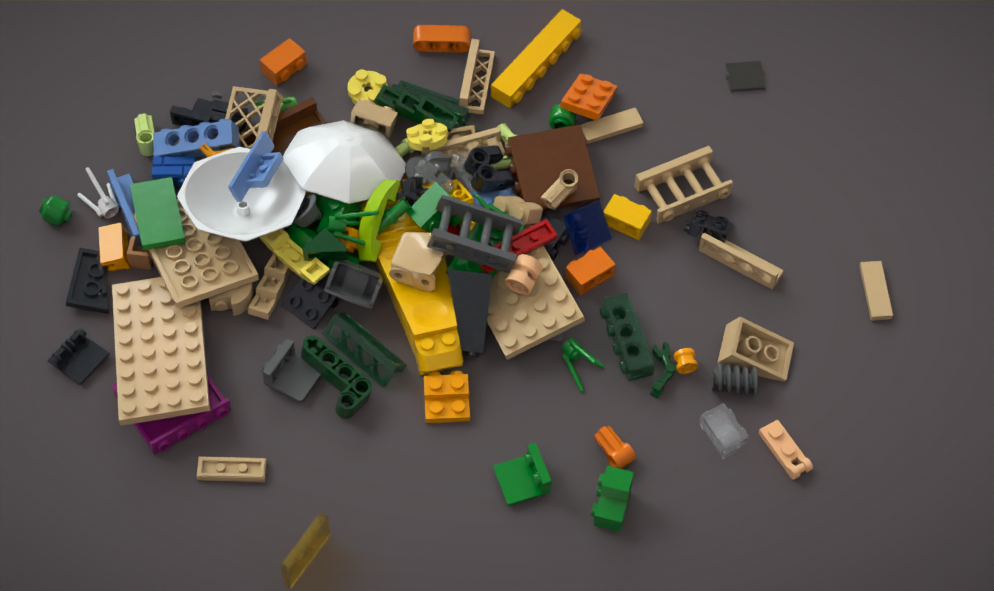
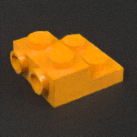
[424,371,470,423]

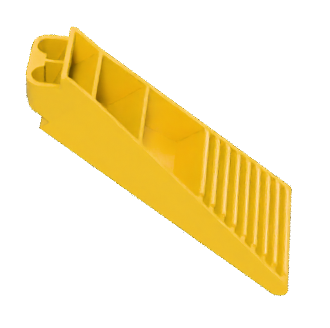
[356,182,463,375]

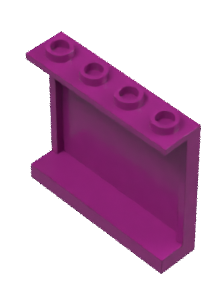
[112,374,232,455]

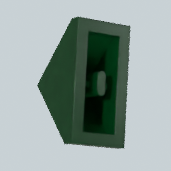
[303,228,348,261]

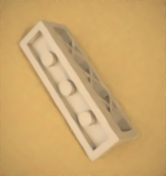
[459,39,495,114]
[421,127,505,171]
[698,232,784,290]

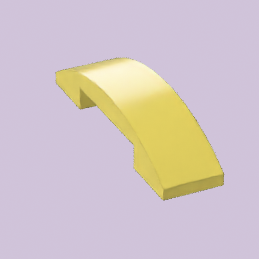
[259,229,330,285]

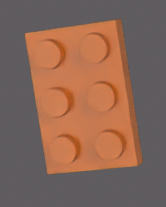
[560,73,618,121]

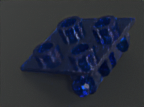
[562,200,612,255]

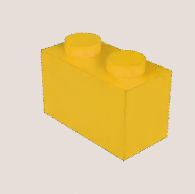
[602,194,652,240]

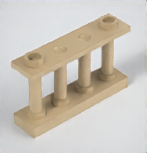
[635,146,733,224]

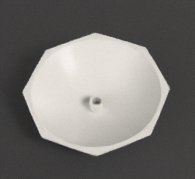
[283,120,406,204]
[177,147,307,242]

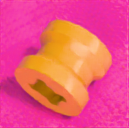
[674,348,698,374]

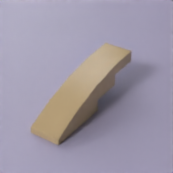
[248,253,292,320]

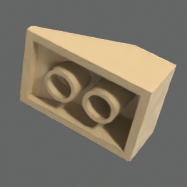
[718,317,794,382]

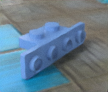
[228,131,284,202]

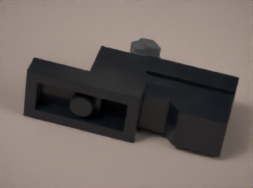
[170,91,249,134]

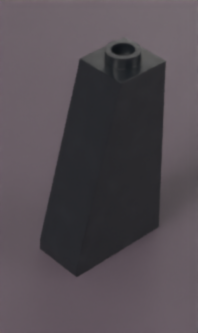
[448,269,492,357]

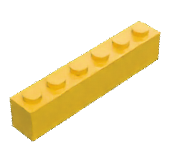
[491,9,582,109]

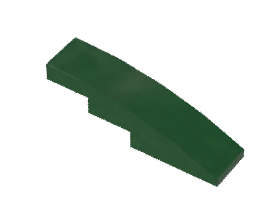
[374,84,459,132]

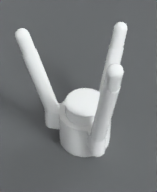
[77,167,120,218]

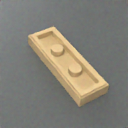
[581,107,644,144]
[859,261,893,321]
[197,457,267,482]

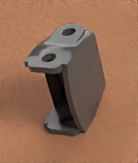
[324,260,383,309]

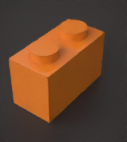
[259,38,307,86]
[565,247,616,296]

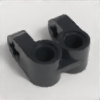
[463,145,515,193]

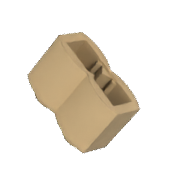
[493,196,543,225]

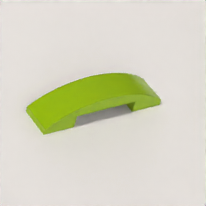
[358,180,400,262]

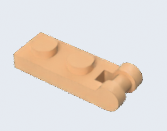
[758,420,813,480]

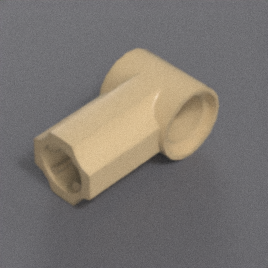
[541,169,578,210]

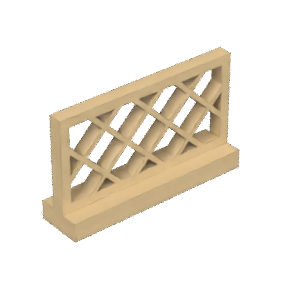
[225,86,283,149]

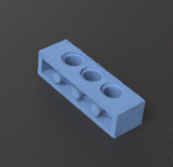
[153,119,239,157]

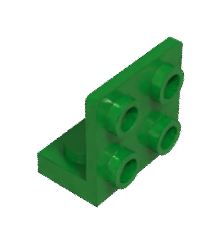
[493,442,551,506]

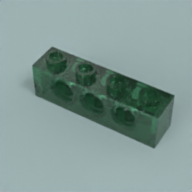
[599,292,655,381]

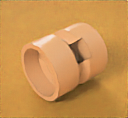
[505,254,543,295]

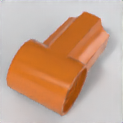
[594,426,636,469]

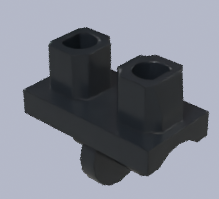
[396,177,429,207]

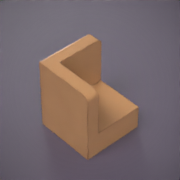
[127,237,153,270]

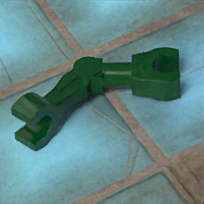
[650,342,676,398]

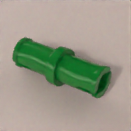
[377,198,412,235]

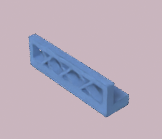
[107,169,142,246]

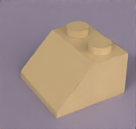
[351,99,398,140]

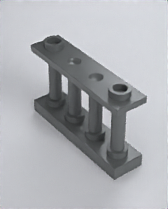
[427,195,523,273]

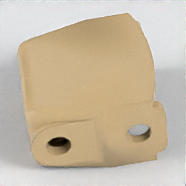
[389,232,449,292]

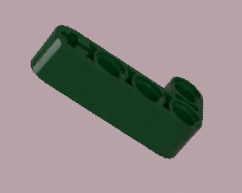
[301,335,372,419]

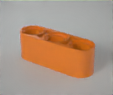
[413,25,471,53]

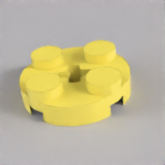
[347,69,388,105]
[406,119,448,151]

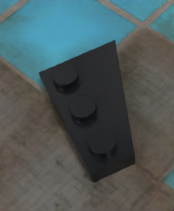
[66,248,109,314]

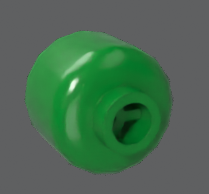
[548,103,576,129]
[39,195,73,226]

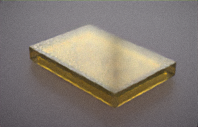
[281,512,331,589]

